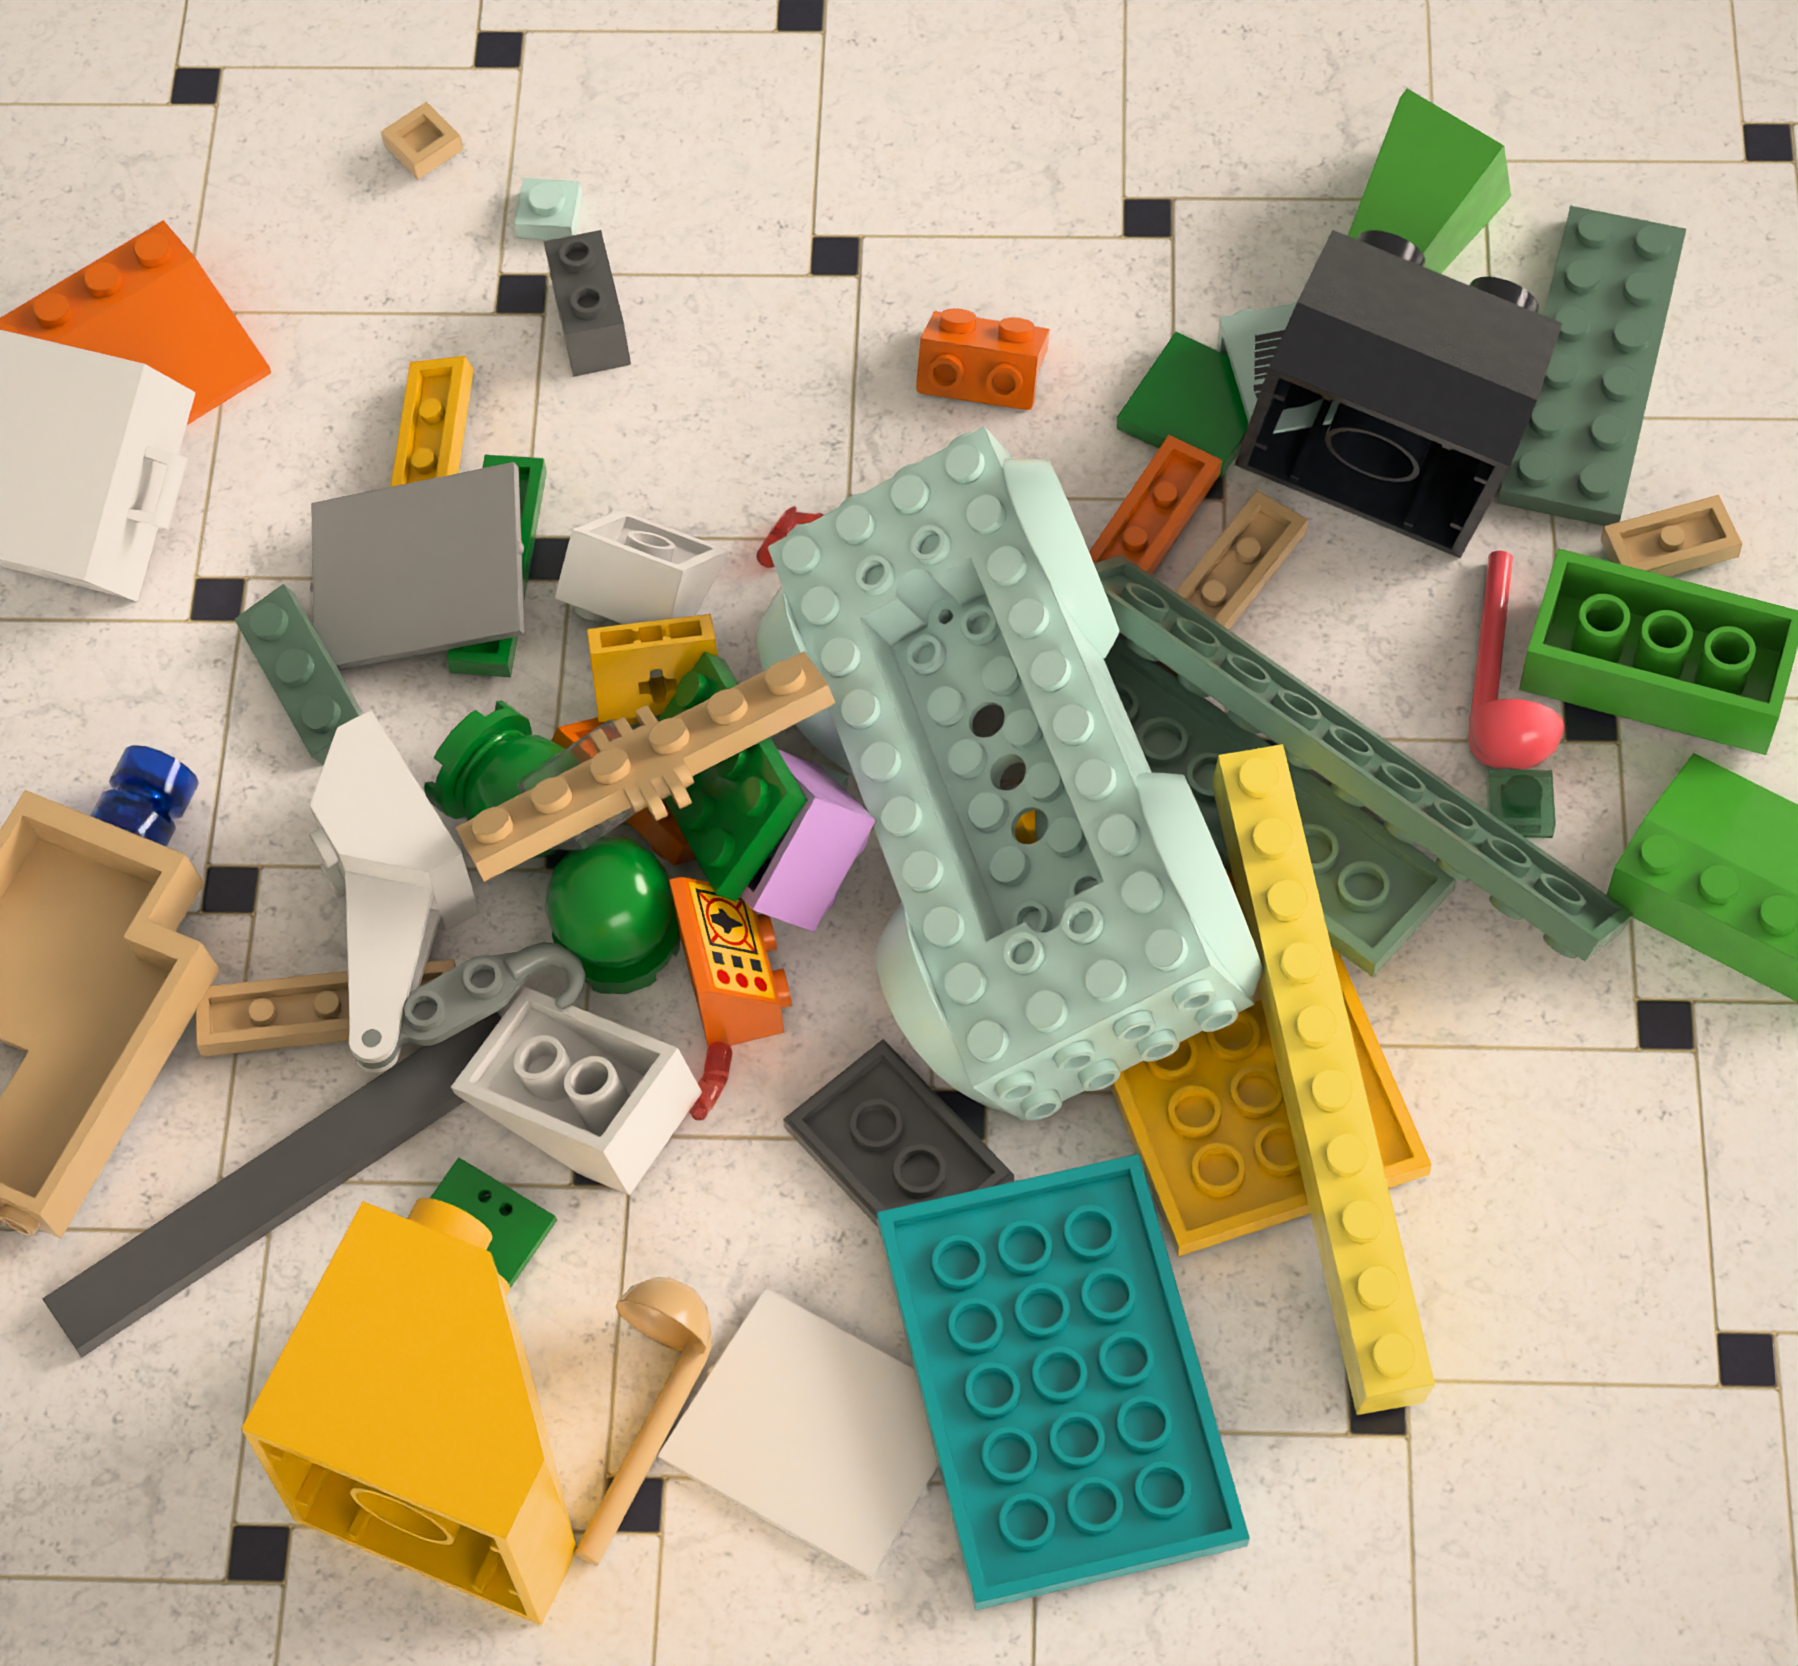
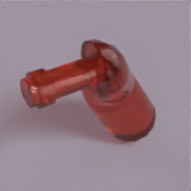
[756,506,823,568]
[689,1042,733,1121]

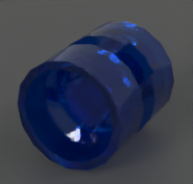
[90,745,199,847]

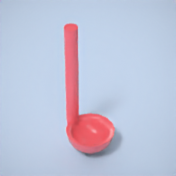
[1468,551,1565,770]

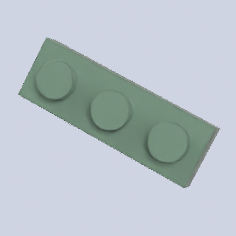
[234,584,364,765]

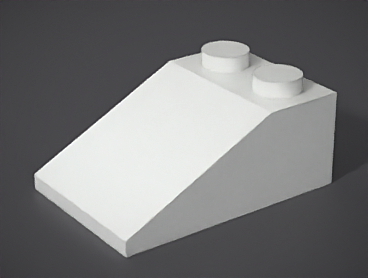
[451,987,702,1195]

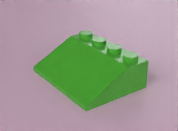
[1607,753,1798,1002]

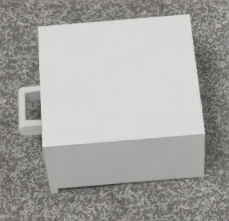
[0,330,196,602]

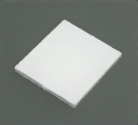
[657,1287,939,1581]

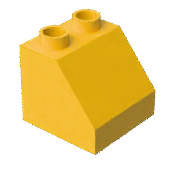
[241,1198,577,1625]

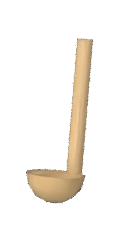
[574,1277,712,1566]

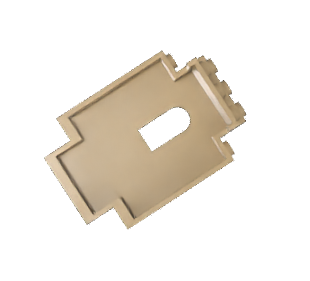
[0,790,220,1239]

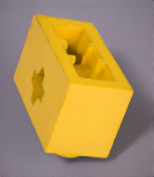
[587,614,718,725]

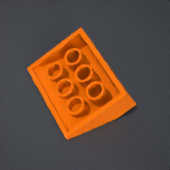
[0,220,271,426]

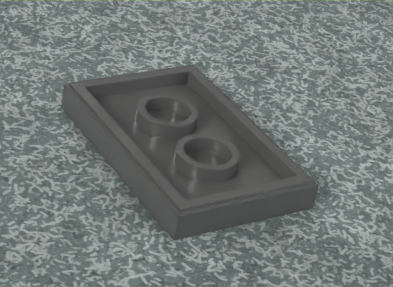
[783,1039,1014,1227]

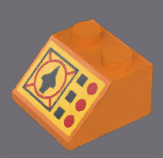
[669,877,792,1051]

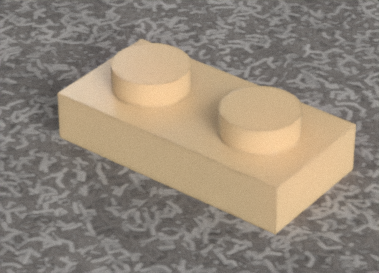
[1600,495,1743,577]

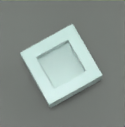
[514,178,582,240]

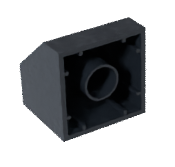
[1235,230,1562,558]

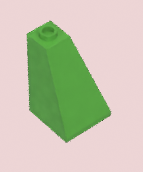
[1348,88,1511,274]

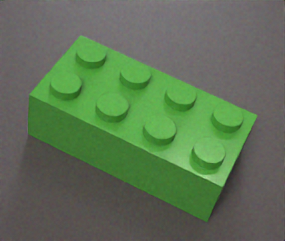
[1519,548,1798,755]

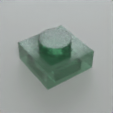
[1486,770,1556,838]

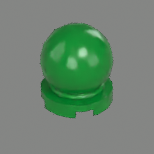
[424,700,579,860]
[545,837,681,994]

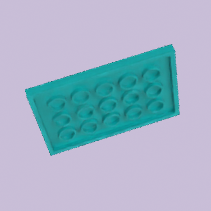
[877,1154,1250,1611]

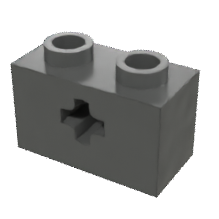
[544,230,631,377]

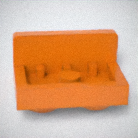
[916,308,1050,410]

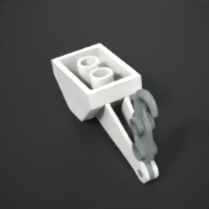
[309,710,586,1073]

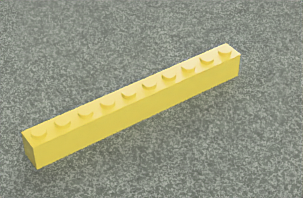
[1212,744,1435,1415]

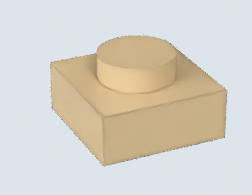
[381,102,463,180]

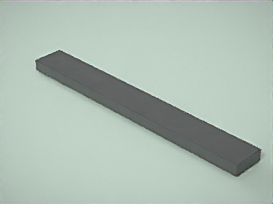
[42,1012,502,1358]

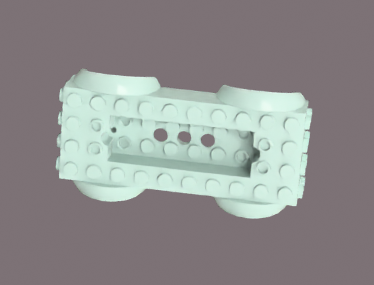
[757,426,1263,1122]

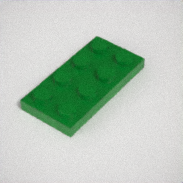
[658,651,808,901]

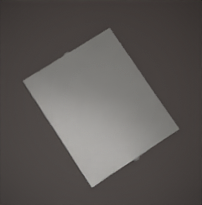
[310,462,525,670]

